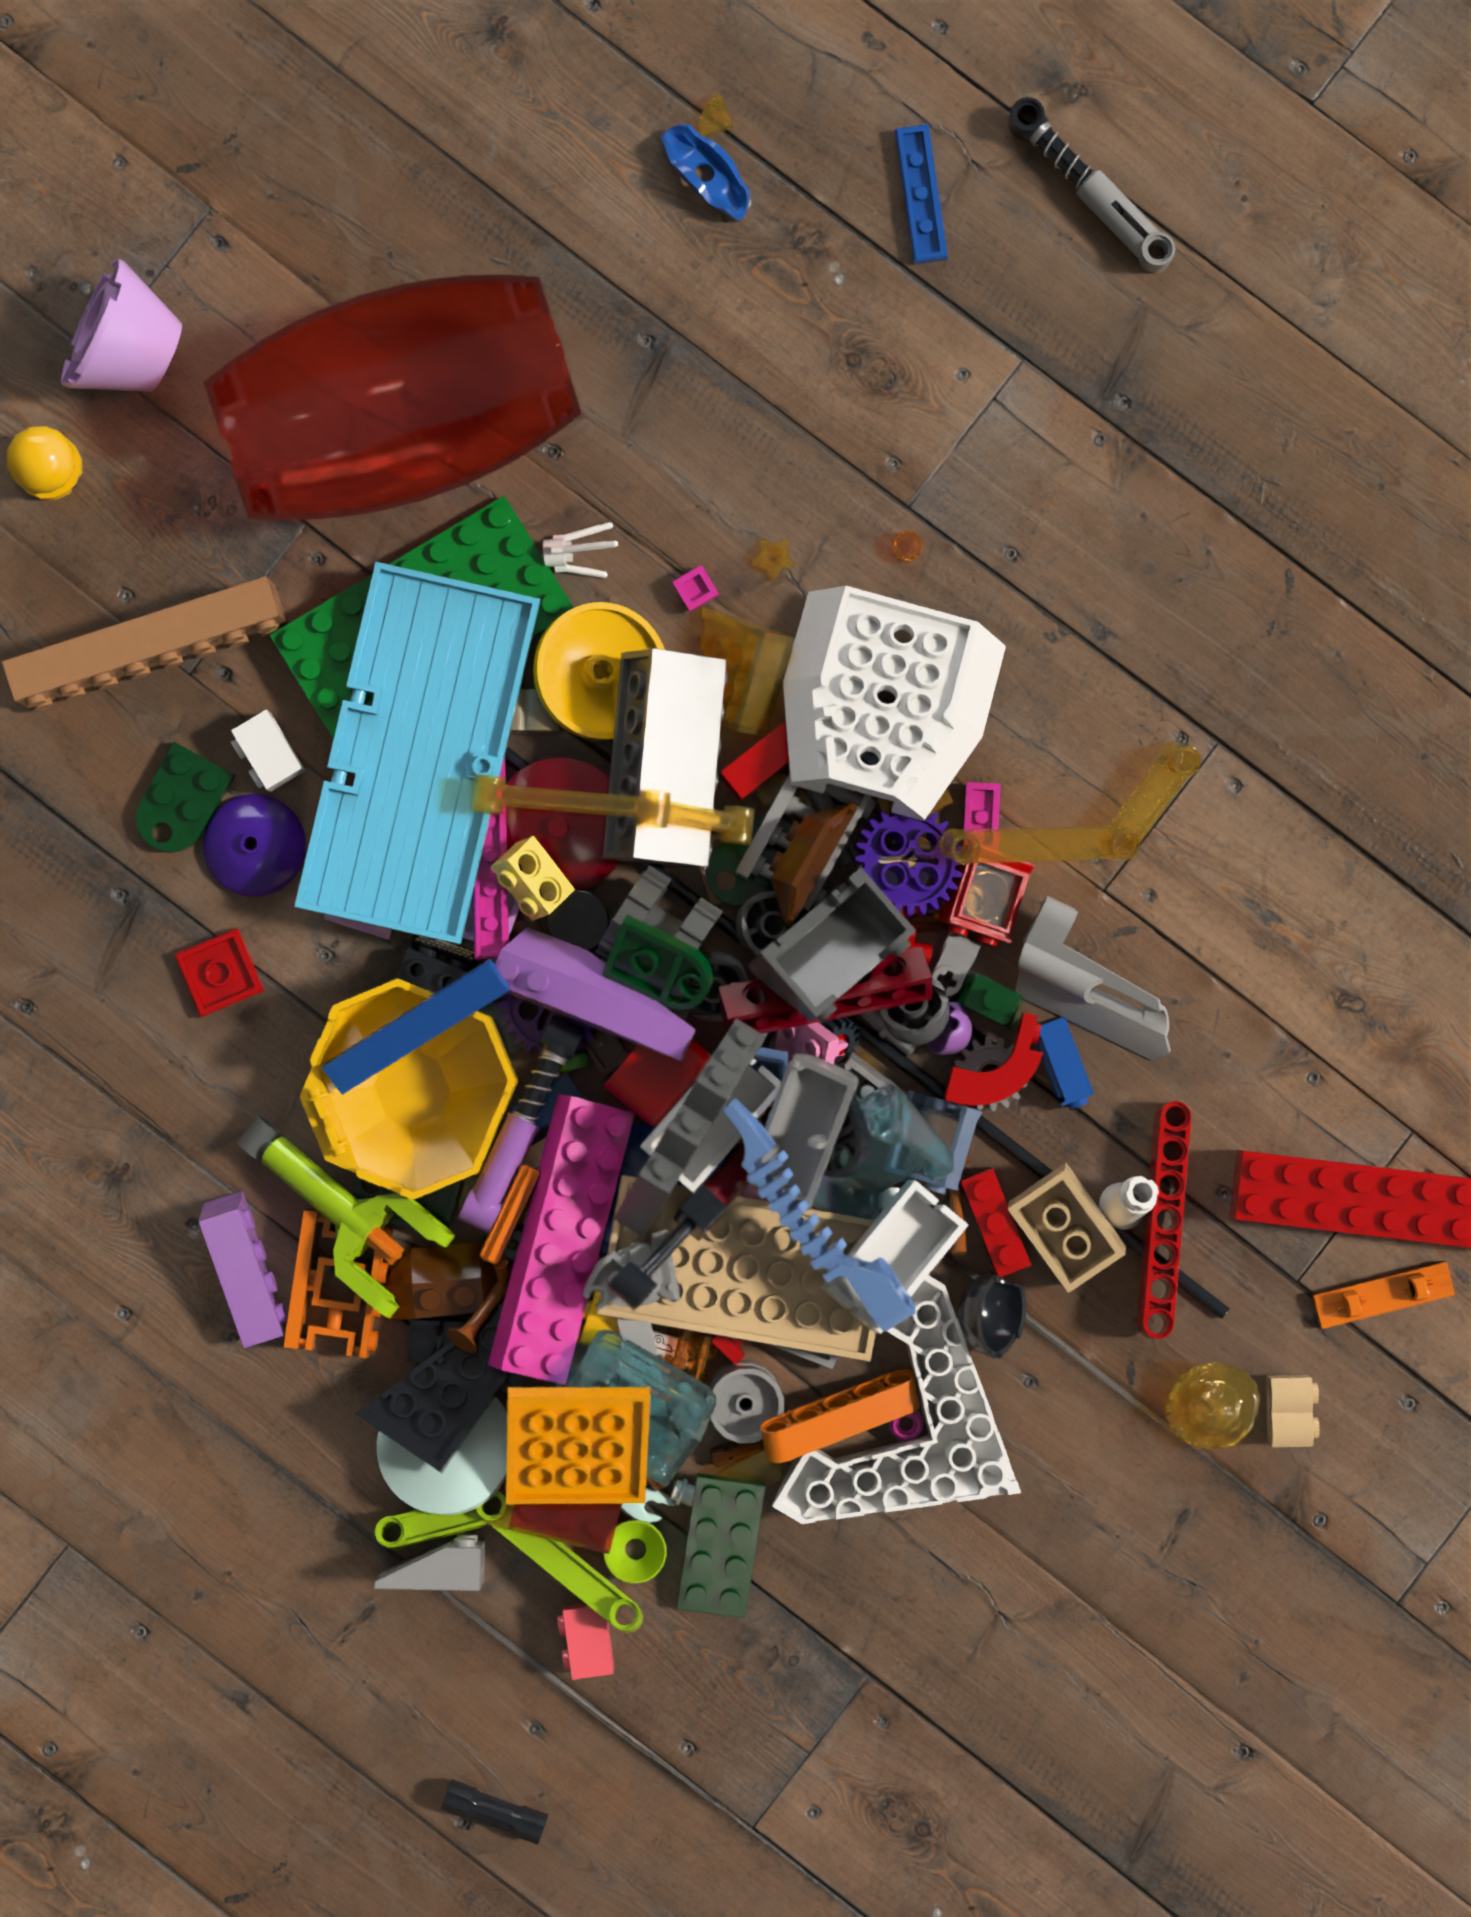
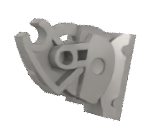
[582,1229,680,1310]

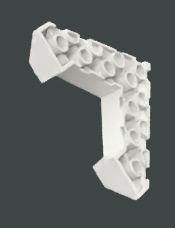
[772,1275,1021,1524]

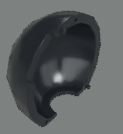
[958,1274,1027,1359]

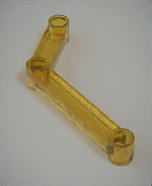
[939,741,1201,865]
[471,775,755,845]

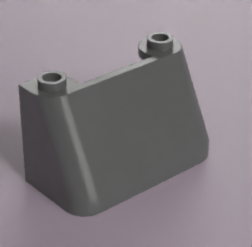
[747,868,916,1022]

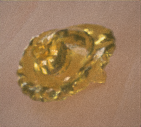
[1165,1362,1261,1450]

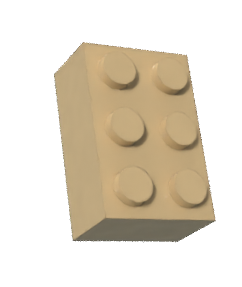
[1008,1163,1126,1293]

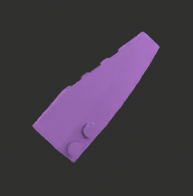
[495,927,695,1062]

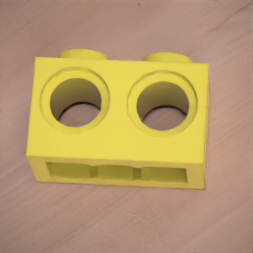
[490,836,575,921]

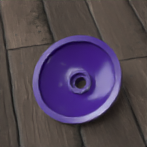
[203,794,306,897]

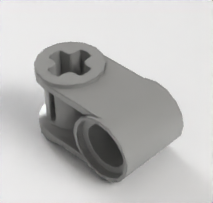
[931,932,981,998]

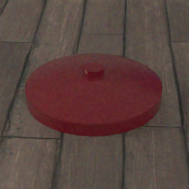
[506,757,621,891]

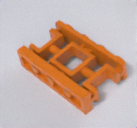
[283,1209,394,1359]

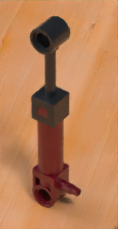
[608,1108,772,1311]

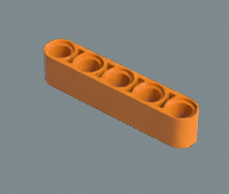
[760,1369,920,1463]

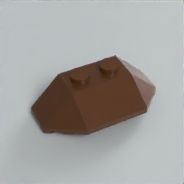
[769,803,858,929]
[382,1241,511,1320]

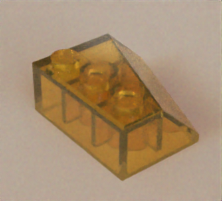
[698,606,795,736]

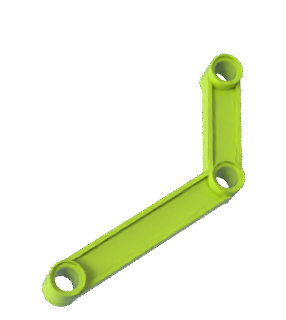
[375,1491,643,1633]

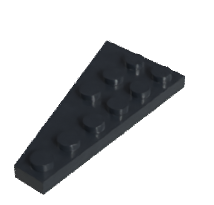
[355,1302,512,1474]

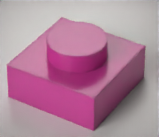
[672,565,719,613]

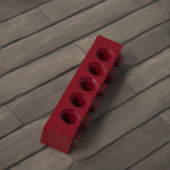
[718,946,933,1034]

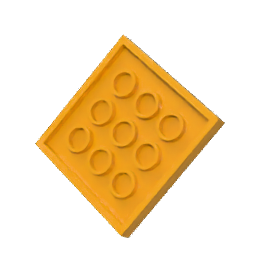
[506,1387,650,1504]

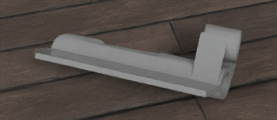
[1015,895,1171,1060]

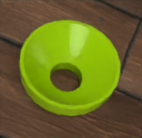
[604,1520,667,1583]

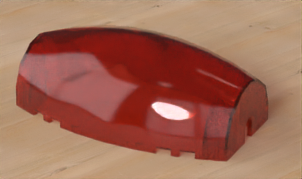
[203,274,582,520]

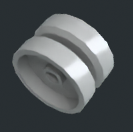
[705,1360,784,1443]

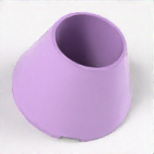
[61,258,182,392]

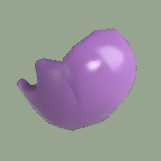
[927,1002,972,1055]

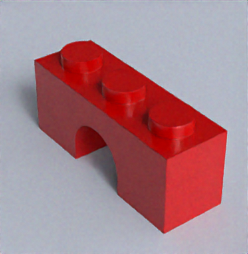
[960,1167,1031,1277]

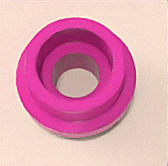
[889,1410,923,1441]

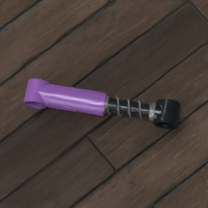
[458,1015,585,1234]

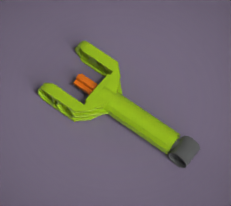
[237,1115,455,1318]

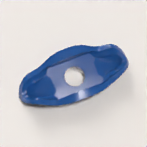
[660,124,750,221]

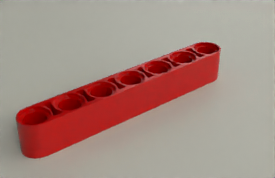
[1137,1101,1192,1339]

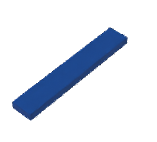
[322,959,510,1095]

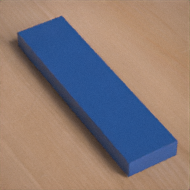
[894,124,948,265]

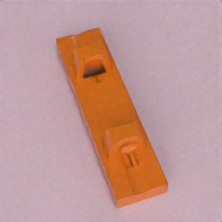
[1312,1261,1455,1329]

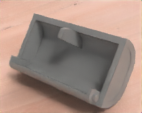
[746,1053,859,1211]

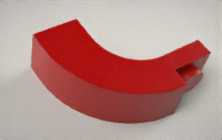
[943,1012,1043,1106]

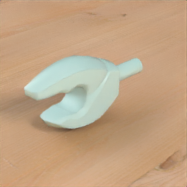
[620,1486,675,1523]

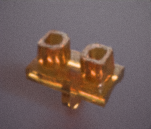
[663,1329,717,1398]

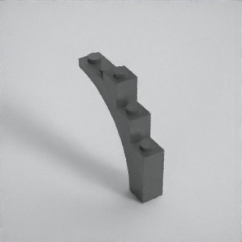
[613,1019,766,1237]

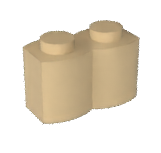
[1266,1375,1319,1448]

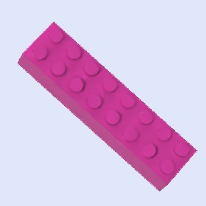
[488,1094,635,1385]

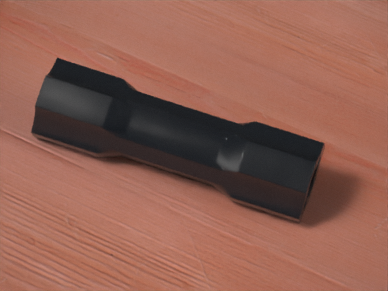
[441,1779,548,1845]

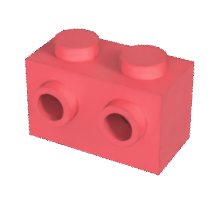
[557,1603,615,1680]

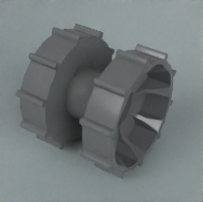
[595,866,723,961]

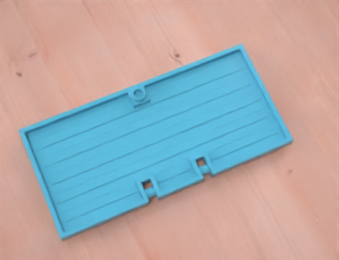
[294,562,540,945]

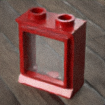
[937,843,1035,947]

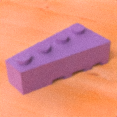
[199,1191,288,1348]

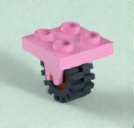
[775,1017,860,1064]

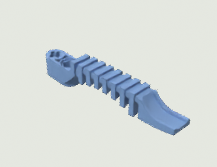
[722,1097,916,1331]

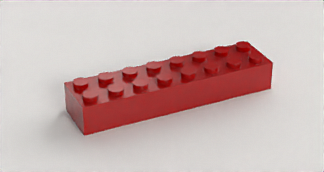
[1230,1150,1471,1248]

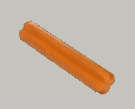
[480,1165,539,1264]

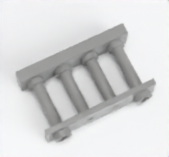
[735,773,877,913]

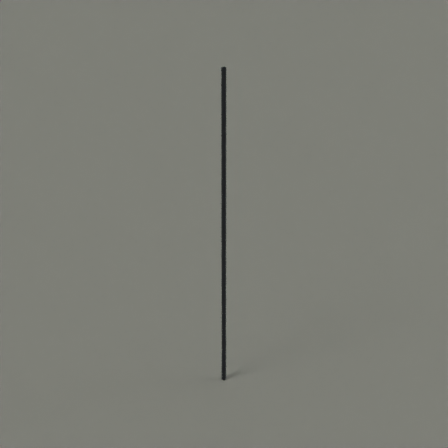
[505,746,1230,1319]

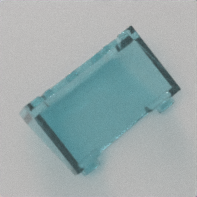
[813,1084,954,1220]

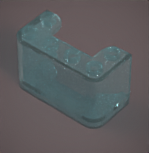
[560,1330,717,1487]

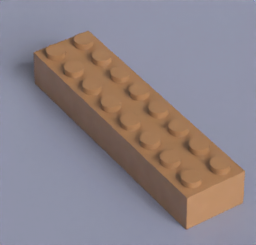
[2,576,288,711]

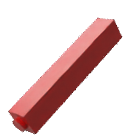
[719,691,882,803]

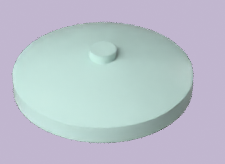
[377,1396,507,1516]

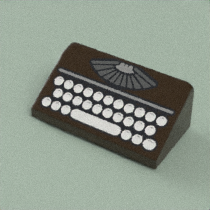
[411,935,478,969]

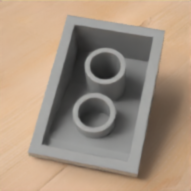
[374,1533,485,1591]

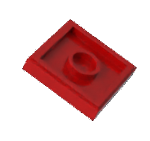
[174,928,265,1018]

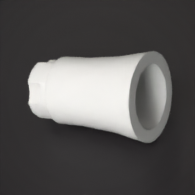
[1099,1176,1159,1230]

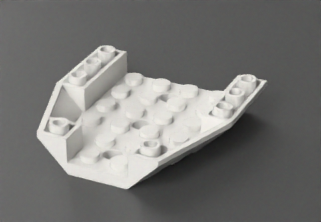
[783,586,1006,821]

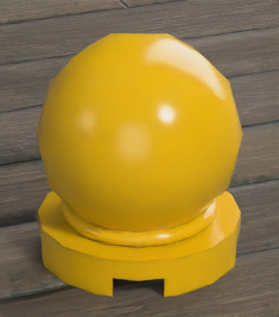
[6,426,83,501]

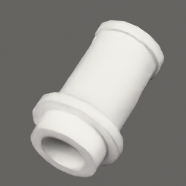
[670,1479,695,1507]

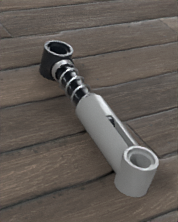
[1008,97,1176,273]

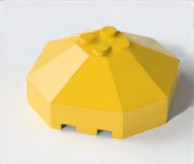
[299,979,518,1200]

